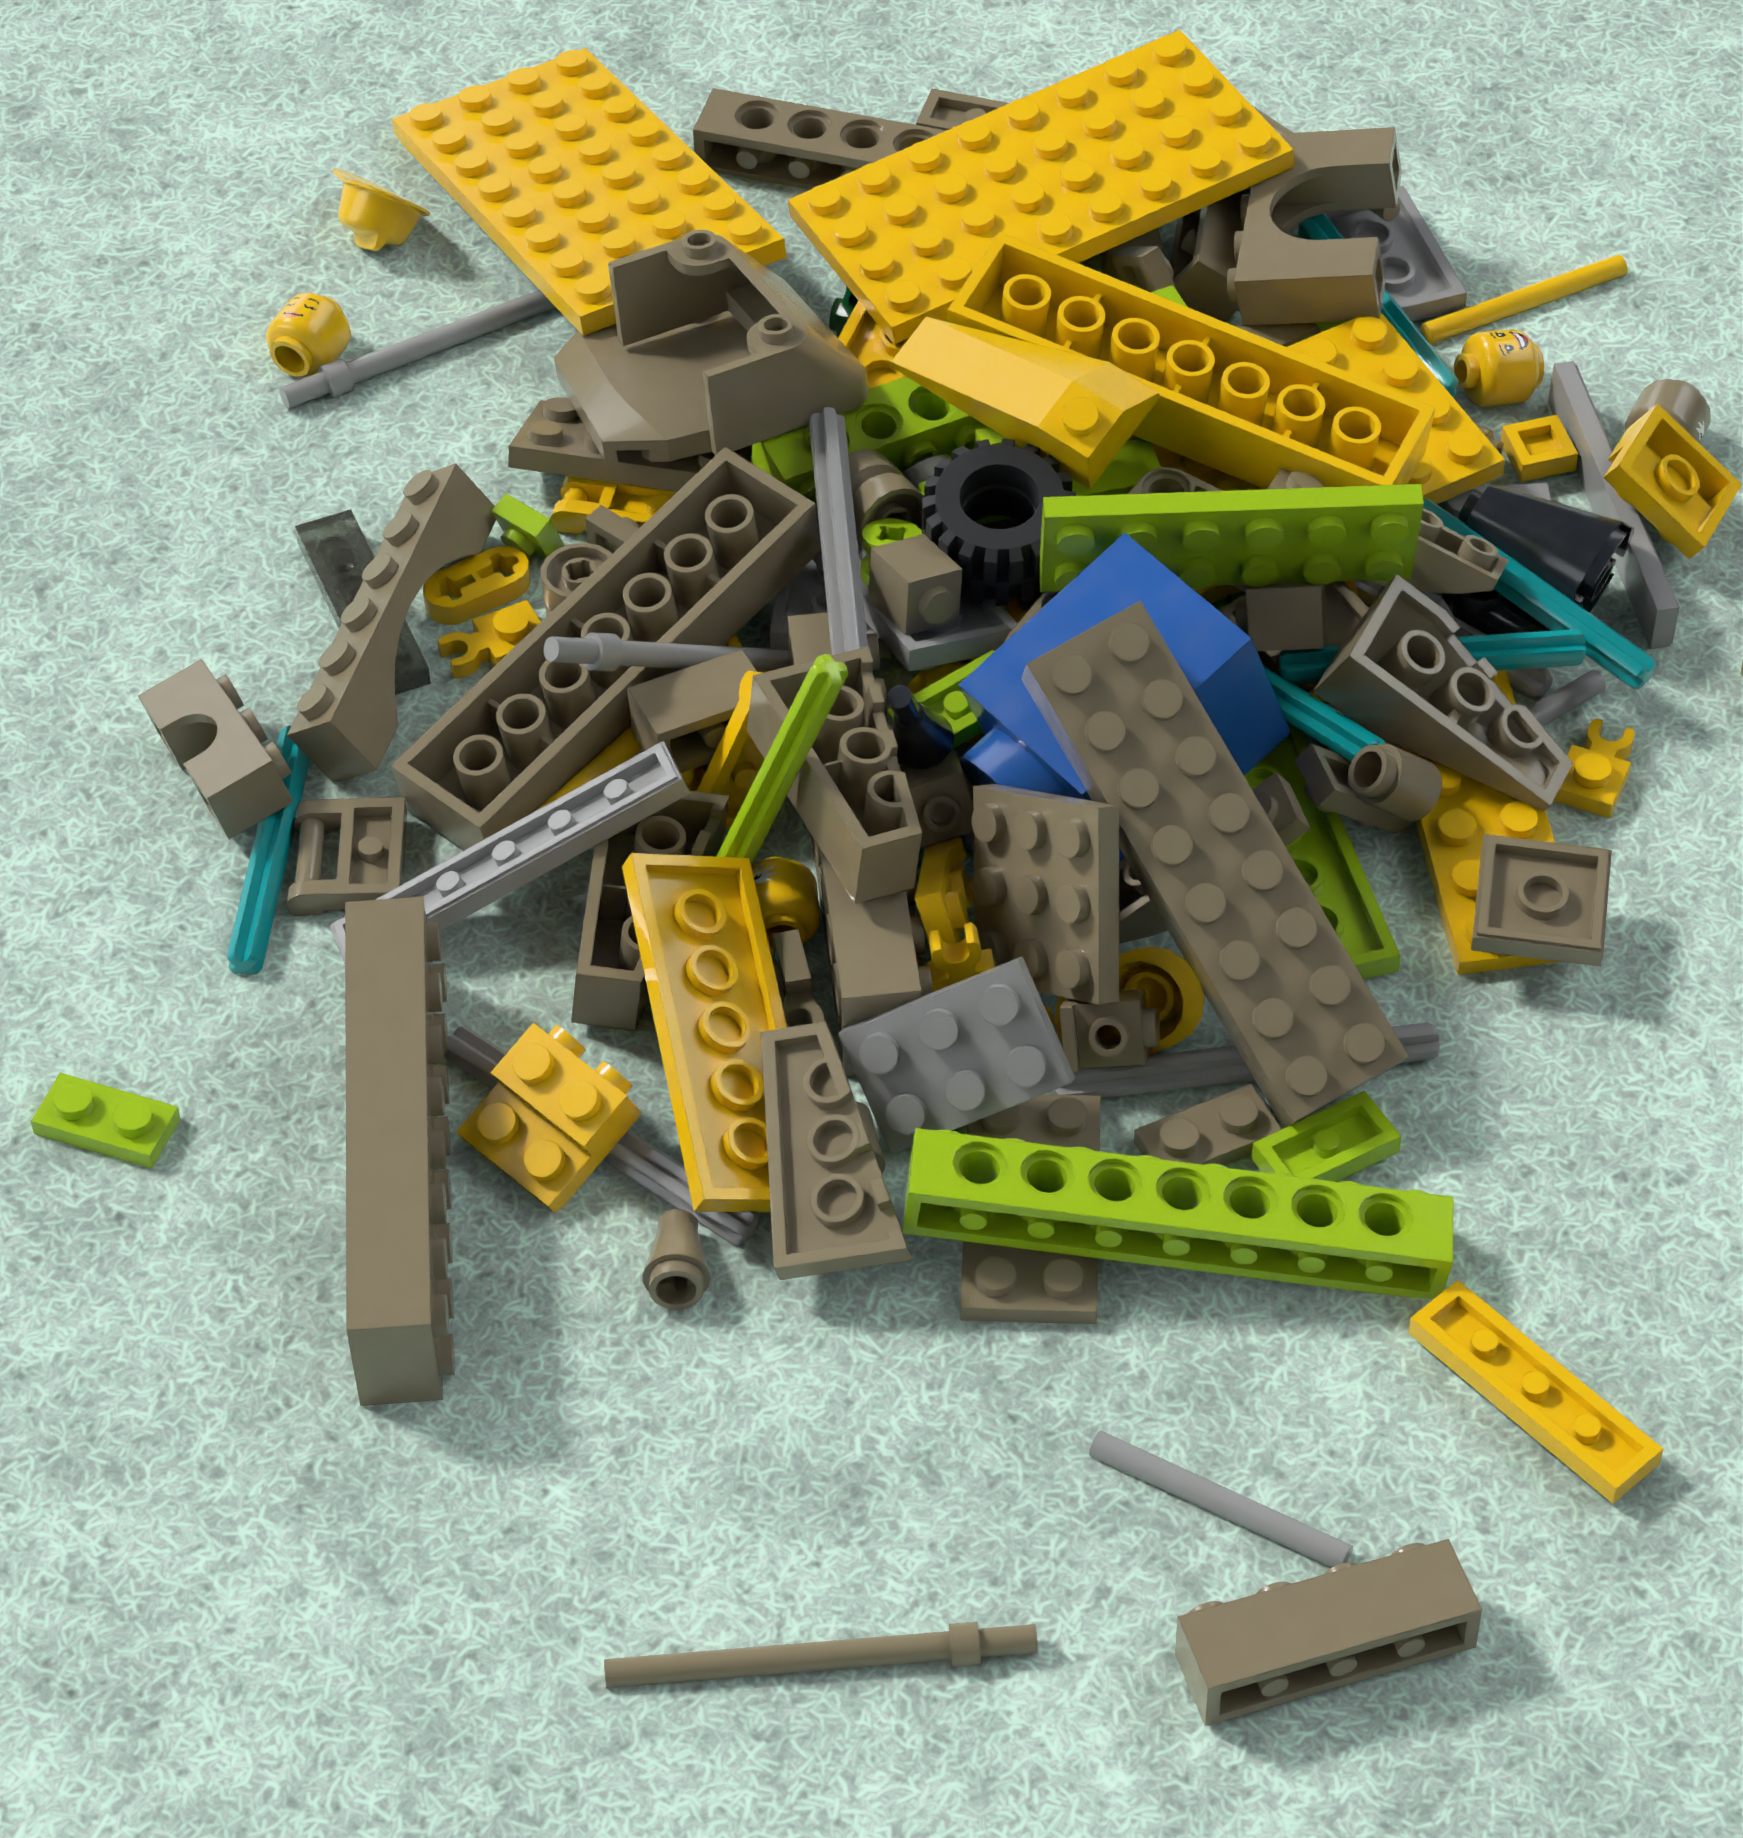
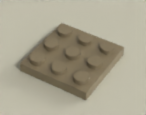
[972,784,1119,1005]

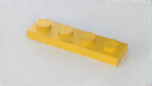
[1408,1280,1664,1504]

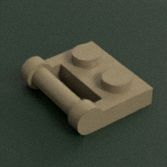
[287,797,407,916]

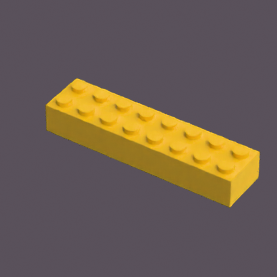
[946,232,1436,489]

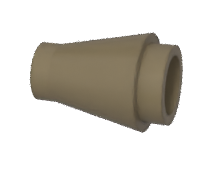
[643,1209,710,1310]

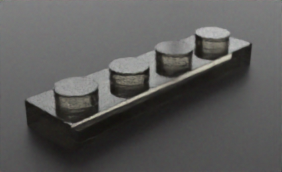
[295,509,431,695]

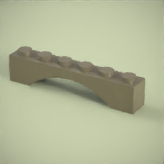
[287,463,496,782]

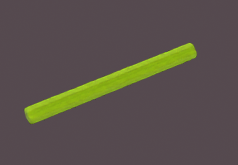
[716,654,848,865]

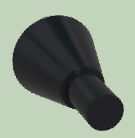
[887,685,954,769]

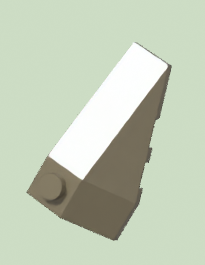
[1313,574,1573,811]

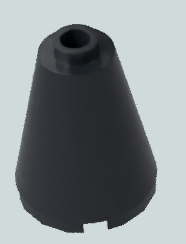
[1458,484,1634,613]

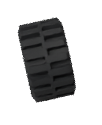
[922,439,1076,606]

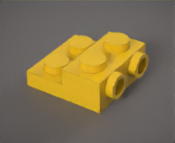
[1603,403,1742,559]
[456,1022,642,1213]

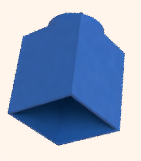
[959,533,1291,861]

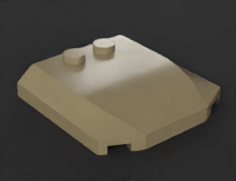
[554,311,751,463]

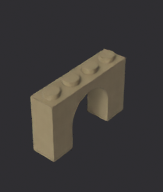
[1227,127,1402,326]

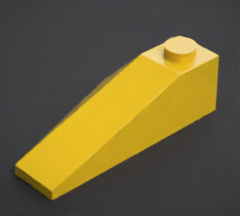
[891,317,1159,489]

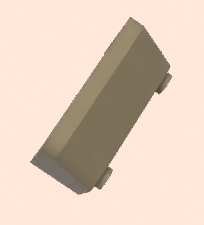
[608,230,868,456]

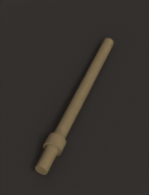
[604,1621,1038,1688]

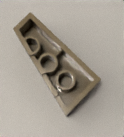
[747,646,922,904]
[571,791,730,1031]

